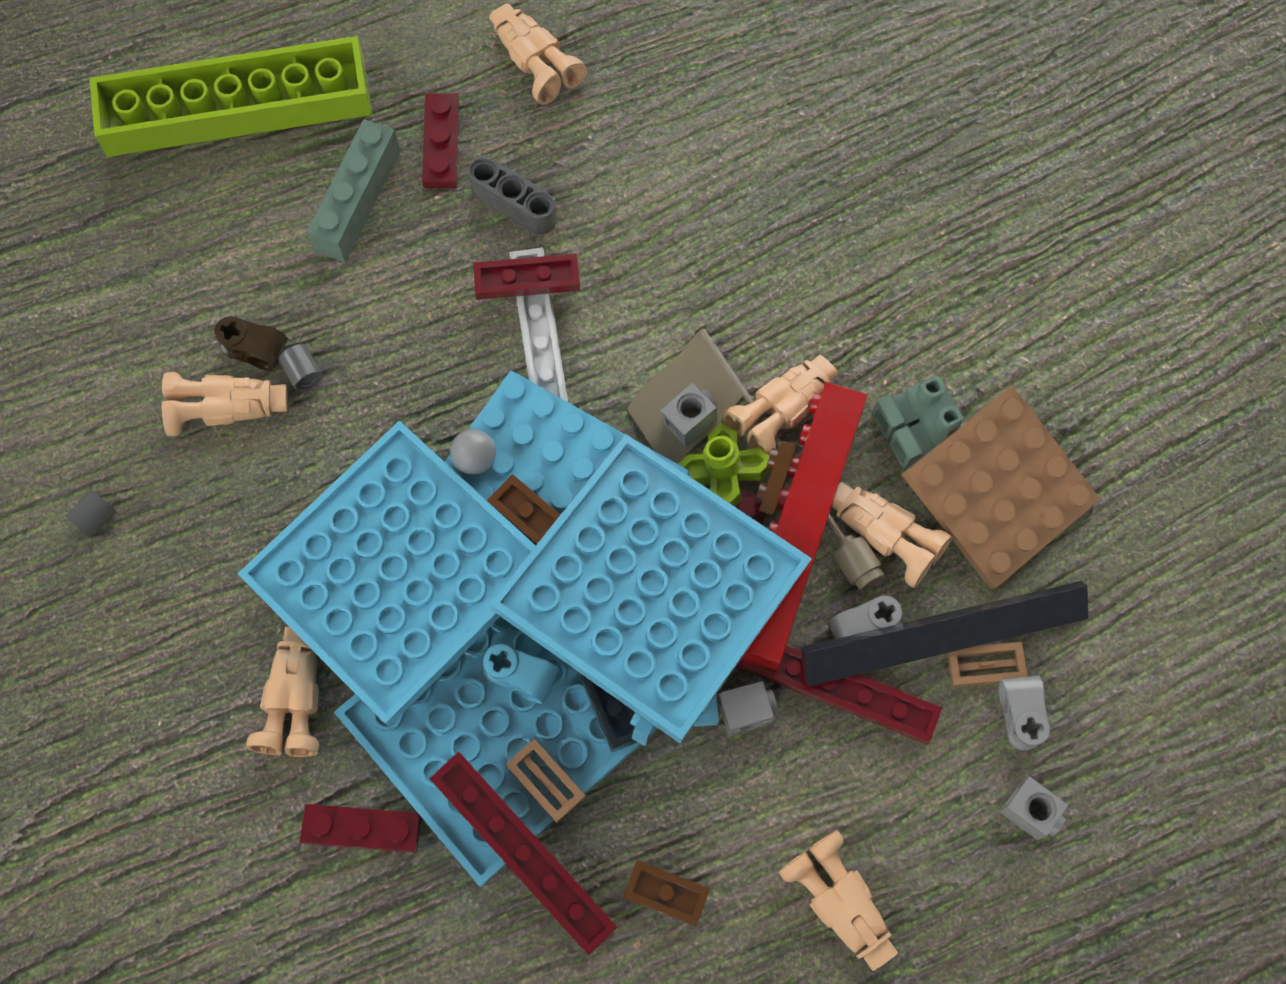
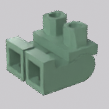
[871,375,965,471]

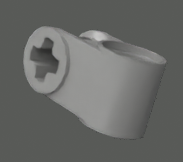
[827,595,902,639]
[998,676,1050,752]

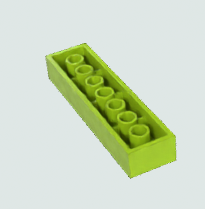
[89,36,373,157]

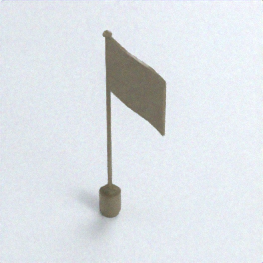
[627,323,885,592]

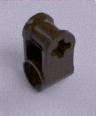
[214,316,288,371]

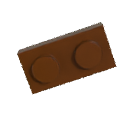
[755,441,796,519]
[487,474,560,545]
[623,860,710,927]

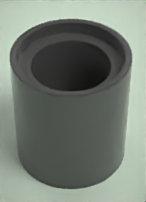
[278,344,323,391]
[65,489,116,538]

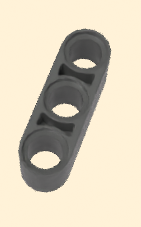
[468,157,556,234]

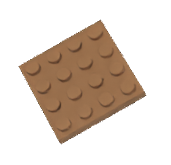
[901,385,1100,589]

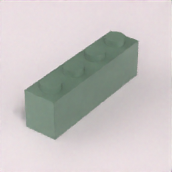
[306,119,401,263]

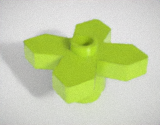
[678,422,771,507]

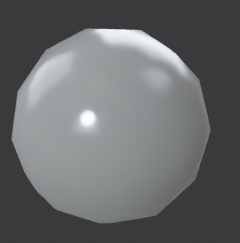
[450,429,496,475]

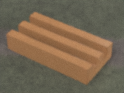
[946,642,1028,688]
[505,739,586,824]

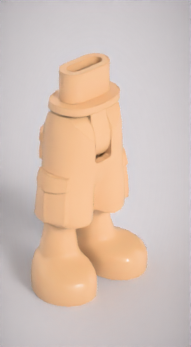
[489,3,587,105]
[722,355,838,455]
[162,372,288,436]
[832,482,952,588]
[246,627,319,757]
[778,830,898,971]

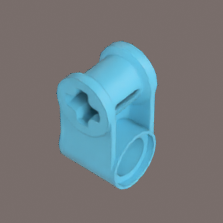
[483,644,559,704]

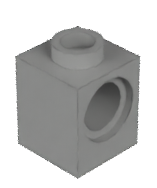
[660,383,717,447]
[717,681,778,736]
[999,776,1068,840]

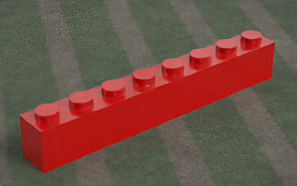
[741,382,867,672]

